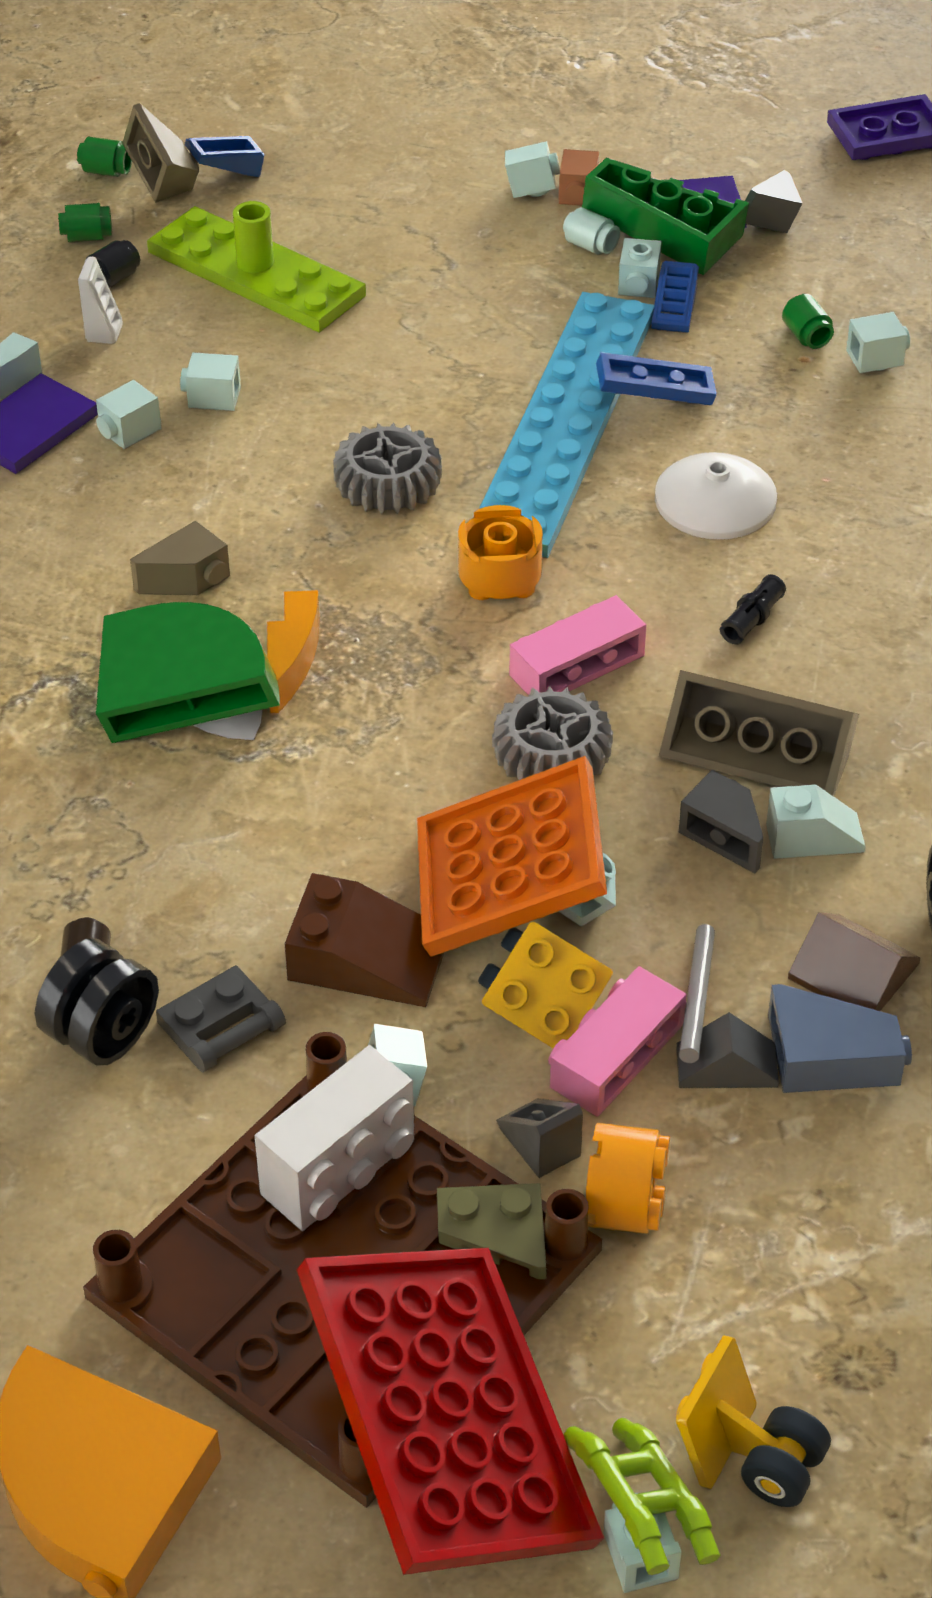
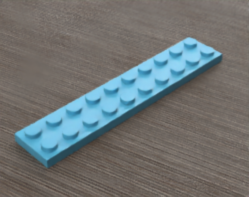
[479,291,654,558]

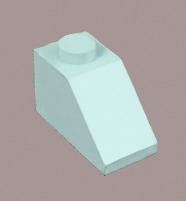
[766,785,865,859]

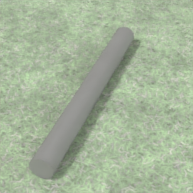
[679,924,715,1063]

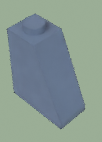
[768,984,912,1093]

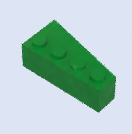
[582,157,749,275]

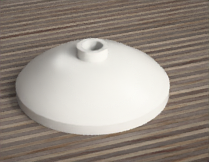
[655,452,777,539]

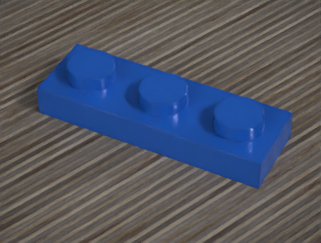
[596,352,717,405]

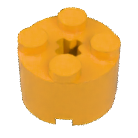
[458,505,543,600]
[586,1123,670,1234]

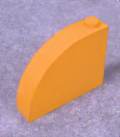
[0,1345,221,1598]

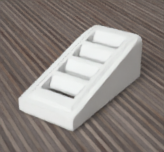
[78,257,123,344]

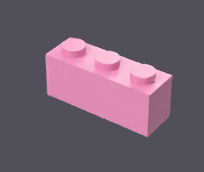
[509,595,646,695]
[548,966,687,1117]

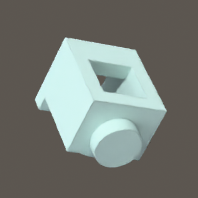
[603,1493,681,1593]

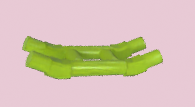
[564,1418,721,1575]

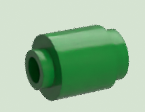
[77,136,132,177]
[58,203,112,242]
[782,294,834,349]

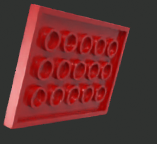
[297,1248,604,1575]

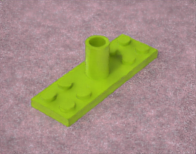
[147,201,366,333]

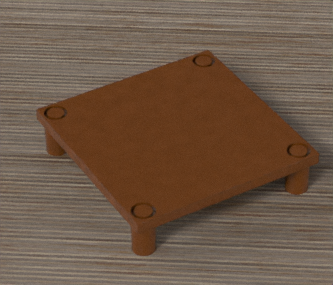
[83,1032,602,1508]

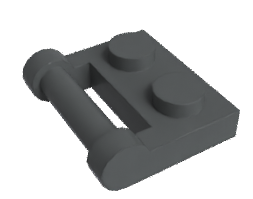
[156,965,286,1072]

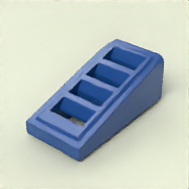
[185,136,265,177]
[651,261,699,333]

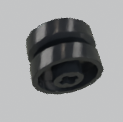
[34,939,159,1066]

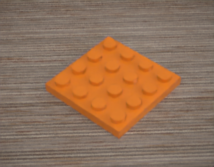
[417,756,607,957]

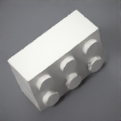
[254,1044,414,1231]

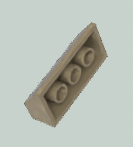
[659,670,859,797]

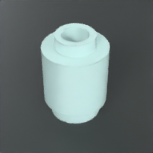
[563,207,620,255]

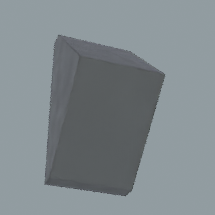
[745,170,803,233]
[676,1012,779,1088]
[496,1098,583,1178]

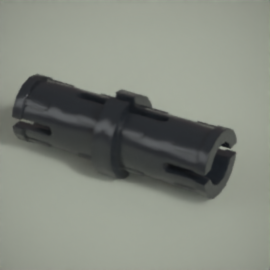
[719,574,786,645]

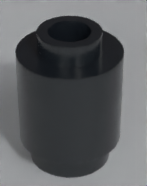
[85,240,140,288]

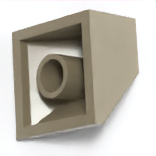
[122,103,199,203]

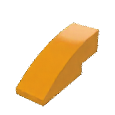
[267,590,320,713]

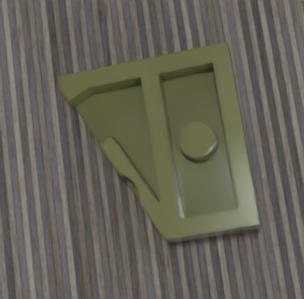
[437,1183,546,1279]

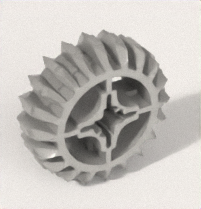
[333,423,442,514]
[492,685,613,780]

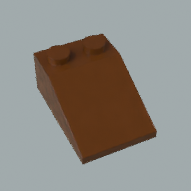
[284,873,444,1007]

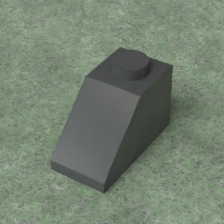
[679,770,763,874]

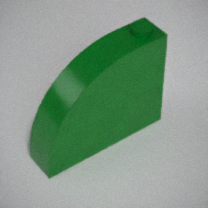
[96,602,280,743]

